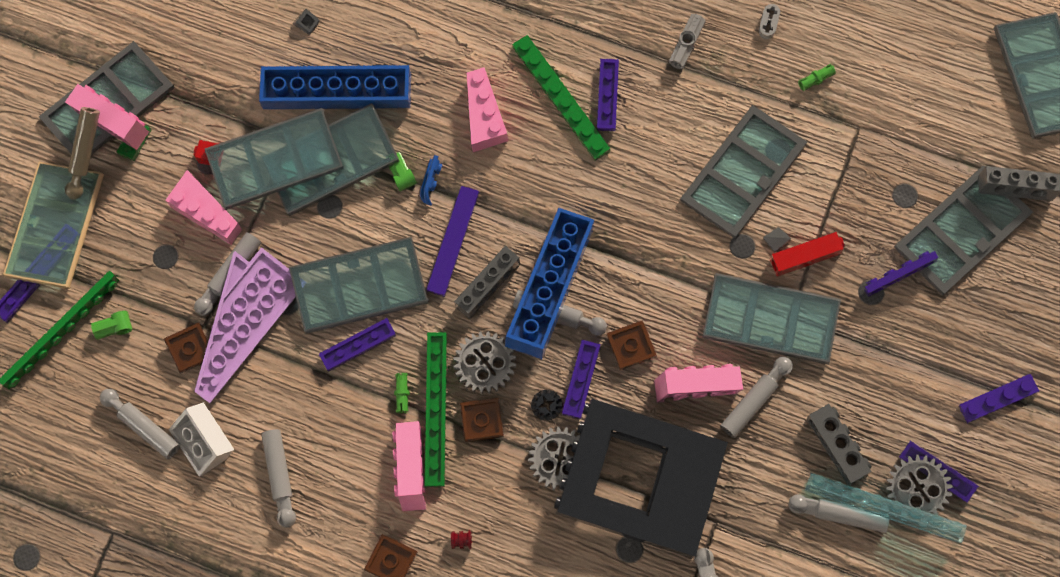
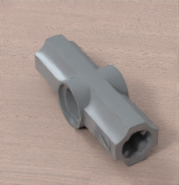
[669,14,706,69]

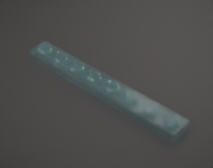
[805,473,967,544]

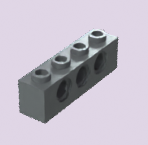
[978,166,1060,201]
[454,246,520,319]
[807,404,872,486]

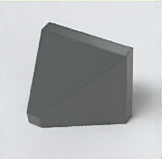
[292,9,320,34]
[763,227,791,253]

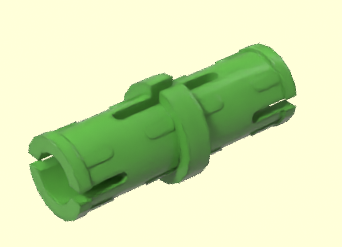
[798,64,836,91]
[394,373,410,413]

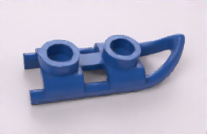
[420,155,442,206]

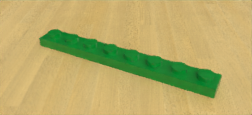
[512,35,610,161]
[0,270,120,390]
[425,332,447,487]

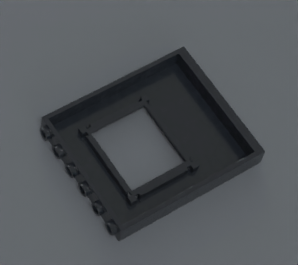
[554,399,728,558]

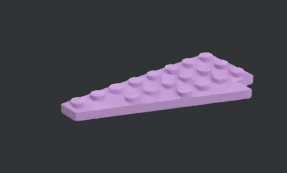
[194,247,307,403]

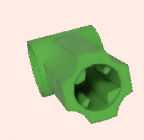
[386,152,417,192]
[91,311,133,340]

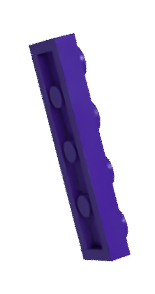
[597,59,619,131]
[864,251,938,297]
[319,318,396,372]
[562,340,601,419]
[959,374,1039,423]
[899,440,979,502]

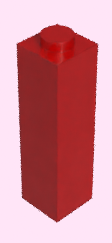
[770,232,845,277]

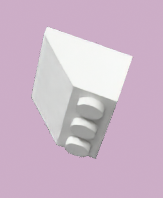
[169,403,234,477]

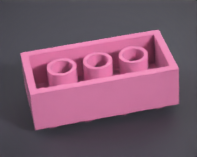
[65,84,149,150]

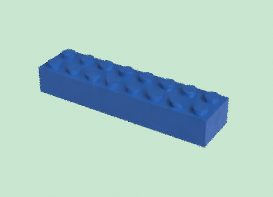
[259,65,411,109]
[505,208,595,359]

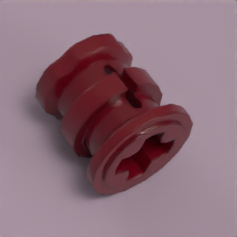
[451,530,472,550]

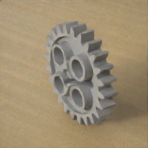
[453,331,516,394]
[528,426,579,491]
[886,454,953,520]

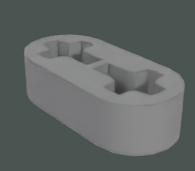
[759,4,780,39]

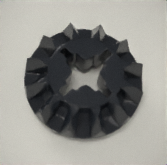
[531,389,562,421]

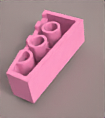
[467,67,508,152]
[165,170,242,245]
[654,364,743,403]
[392,421,426,511]

